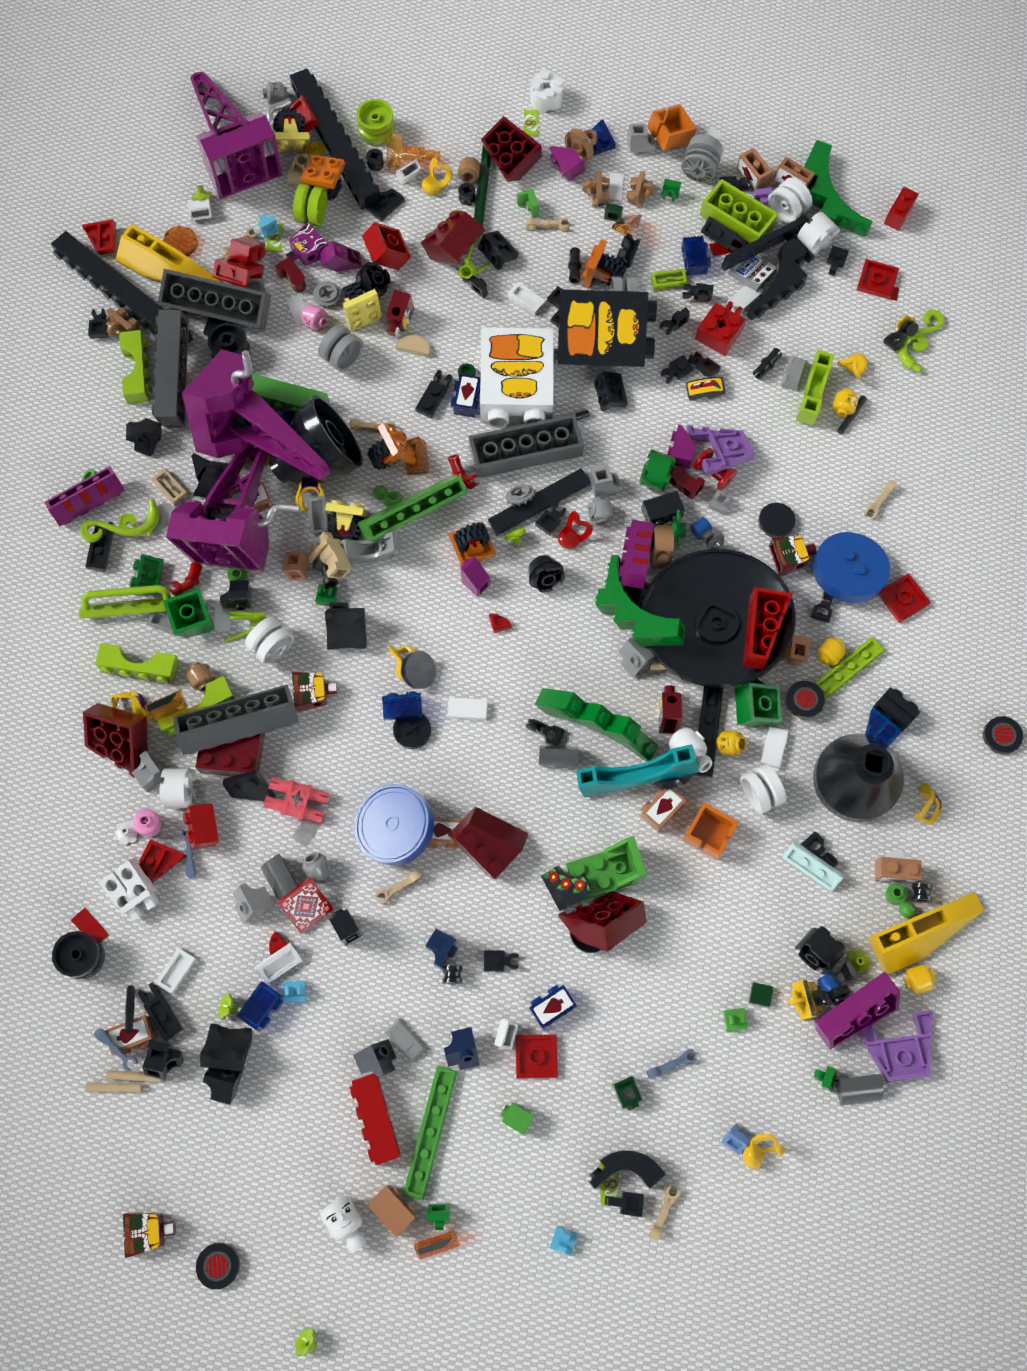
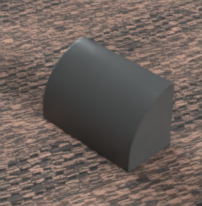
[539,745,579,767]
[261,854,298,900]
[835,1074,884,1106]

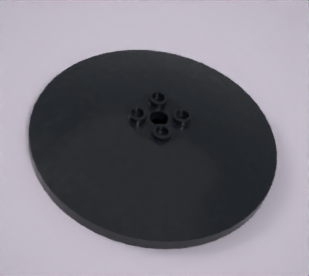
[642,549,796,688]

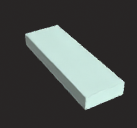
[782,841,844,892]

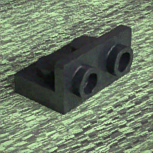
[478,231,519,270]
[594,371,628,411]

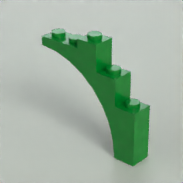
[804,140,873,237]
[595,555,686,646]
[534,688,658,762]

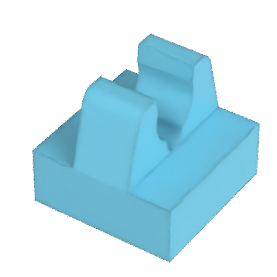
[258,213,280,239]
[284,981,306,1003]
[550,1226,577,1256]

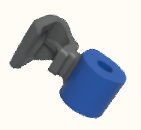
[690,517,724,549]
[817,961,859,991]

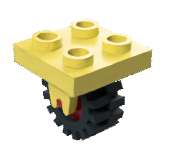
[273,108,310,152]
[342,282,382,332]
[325,500,369,541]

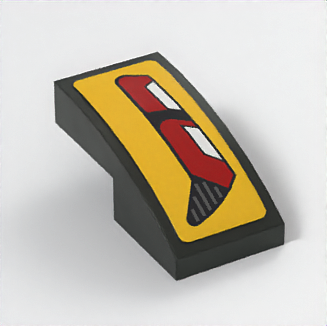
[685,377,726,401]

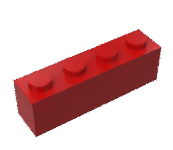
[349,1073,402,1166]

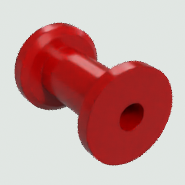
[693,447,738,491]

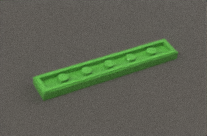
[403,1066,457,1200]

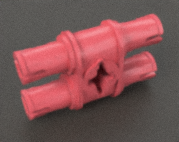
[263,777,329,823]

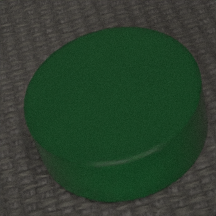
[458,363,476,380]

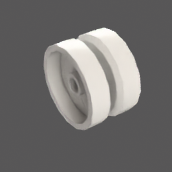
[767,178,812,224]
[244,616,294,665]
[740,764,787,815]

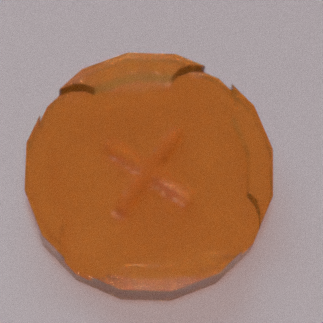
[163,226,198,257]

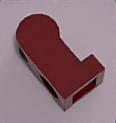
[275,257,306,293]
[669,466,705,500]

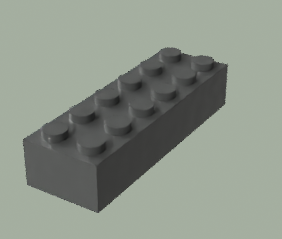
[157,269,272,330]
[152,310,189,427]
[469,414,584,478]
[173,684,299,755]

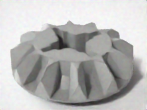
[313,282,341,308]
[506,484,535,506]

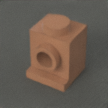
[282,550,309,581]
[783,635,810,665]

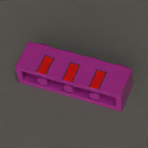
[45,466,125,527]
[618,519,654,589]

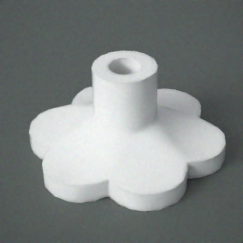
[115,821,139,845]

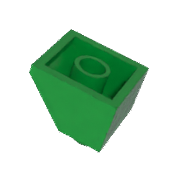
[163,588,215,636]
[735,683,783,727]

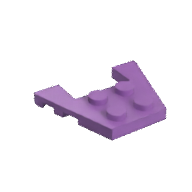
[686,425,755,476]
[858,1011,933,1083]

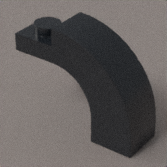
[588,1150,666,1189]

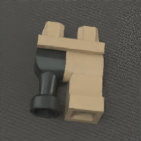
[308,532,352,589]

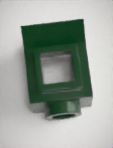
[612,1076,643,1111]

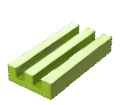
[650,268,688,291]

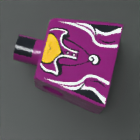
[286,223,328,266]

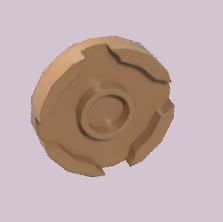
[564,128,597,163]

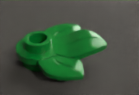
[673,509,686,547]

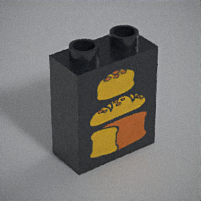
[557,289,657,367]

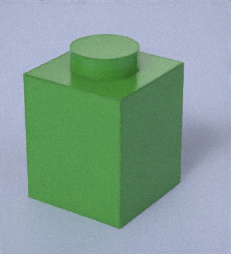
[500,1103,534,1135]

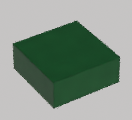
[604,203,623,222]
[748,982,773,1008]

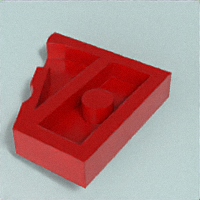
[82,219,116,255]

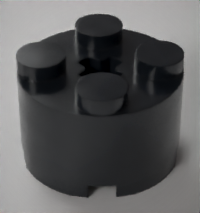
[795,926,846,975]

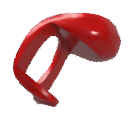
[558,511,593,549]

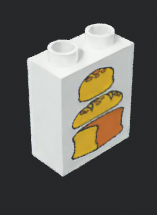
[480,327,553,428]

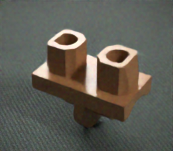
[582,171,610,208]
[626,171,656,208]
[106,308,139,336]

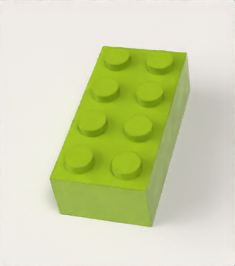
[700,179,779,244]

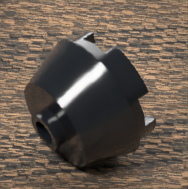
[355,262,391,297]
[528,555,565,593]

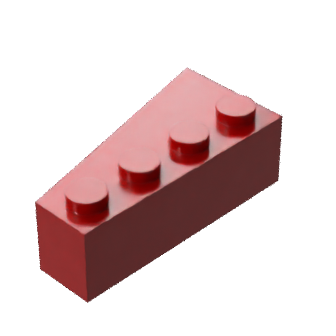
[743,587,793,669]

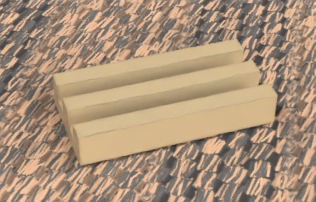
[151,468,189,506]

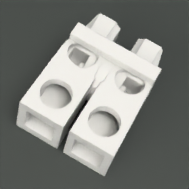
[98,857,160,921]

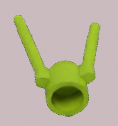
[458,244,491,279]
[224,611,265,643]

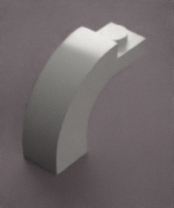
[341,532,400,563]

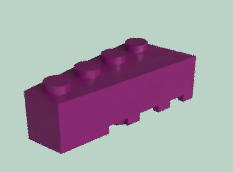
[815,971,900,1050]

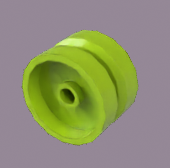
[356,99,395,145]
[293,183,327,227]

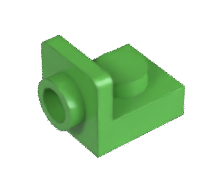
[517,189,539,218]

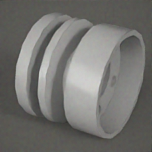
[681,134,723,182]

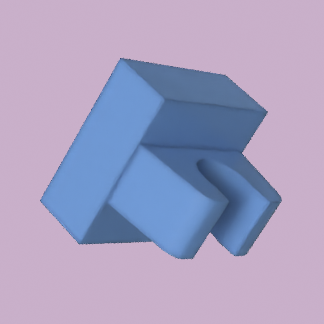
[721,1124,751,1155]

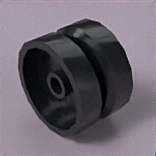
[207,323,251,358]
[52,931,105,980]

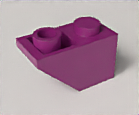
[549,146,586,181]
[320,241,362,272]
[667,424,696,469]
[460,556,490,597]

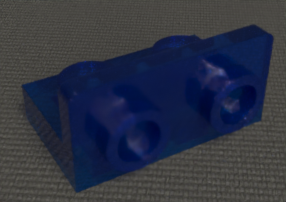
[382,691,423,721]

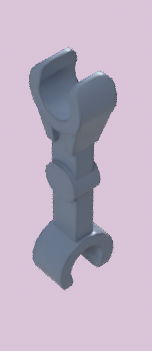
[180,829,196,879]
[93,1028,138,1071]
[646,1049,697,1078]

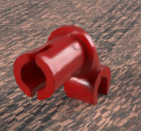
[448,454,480,489]
[168,562,203,596]

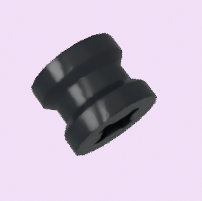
[366,148,384,171]
[458,183,475,206]
[912,883,932,903]
[442,965,463,984]

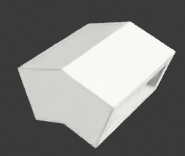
[396,159,422,184]
[187,199,212,221]
[494,1019,519,1050]

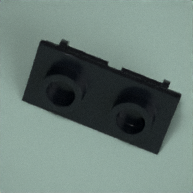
[615,234,641,269]

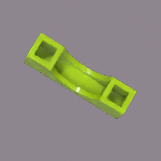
[119,330,151,404]
[796,350,835,426]
[95,643,180,684]
[153,676,236,735]

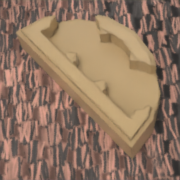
[395,335,430,358]

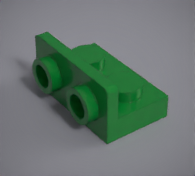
[129,554,164,596]

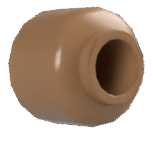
[458,156,481,183]
[187,662,215,692]

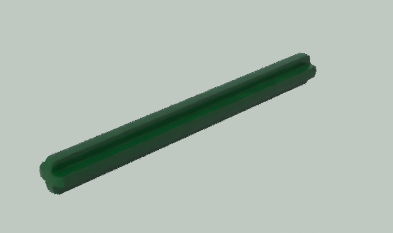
[474,145,491,226]

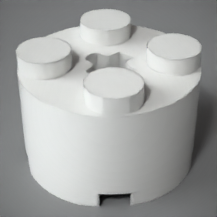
[530,69,563,113]
[798,212,840,255]
[160,768,197,808]

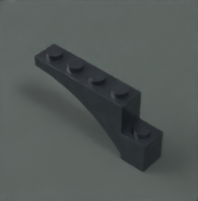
[747,238,807,321]

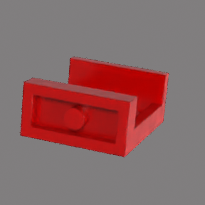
[212,257,264,288]

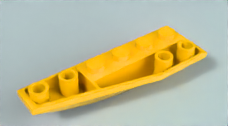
[116,224,221,282]
[867,892,984,975]

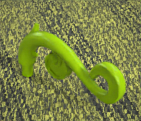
[897,309,945,373]
[80,499,160,543]

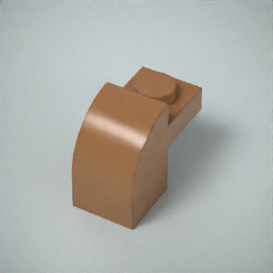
[652,525,674,567]

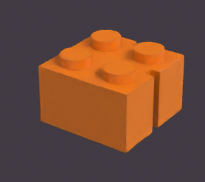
[647,104,697,152]
[682,802,739,860]

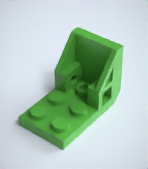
[566,836,647,902]

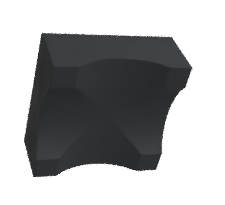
[325,608,367,650]
[200,1023,252,1071]

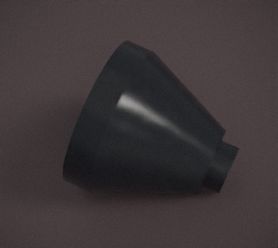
[269,395,363,483]
[813,734,904,822]

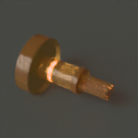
[387,133,441,170]

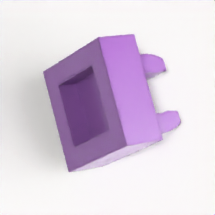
[753,188,772,206]

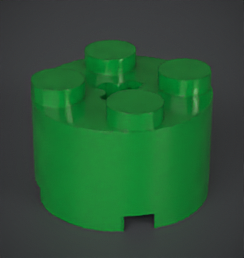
[639,449,676,491]

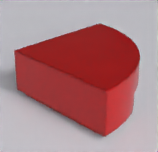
[489,613,512,633]
[269,931,287,955]

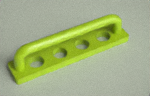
[78,585,172,618]

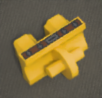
[787,979,823,1020]

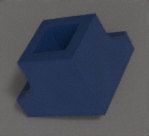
[425,928,458,970]
[444,1027,480,1070]

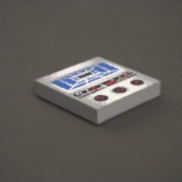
[728,255,777,292]

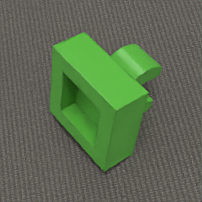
[723,1008,748,1032]

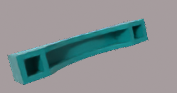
[576,744,699,798]

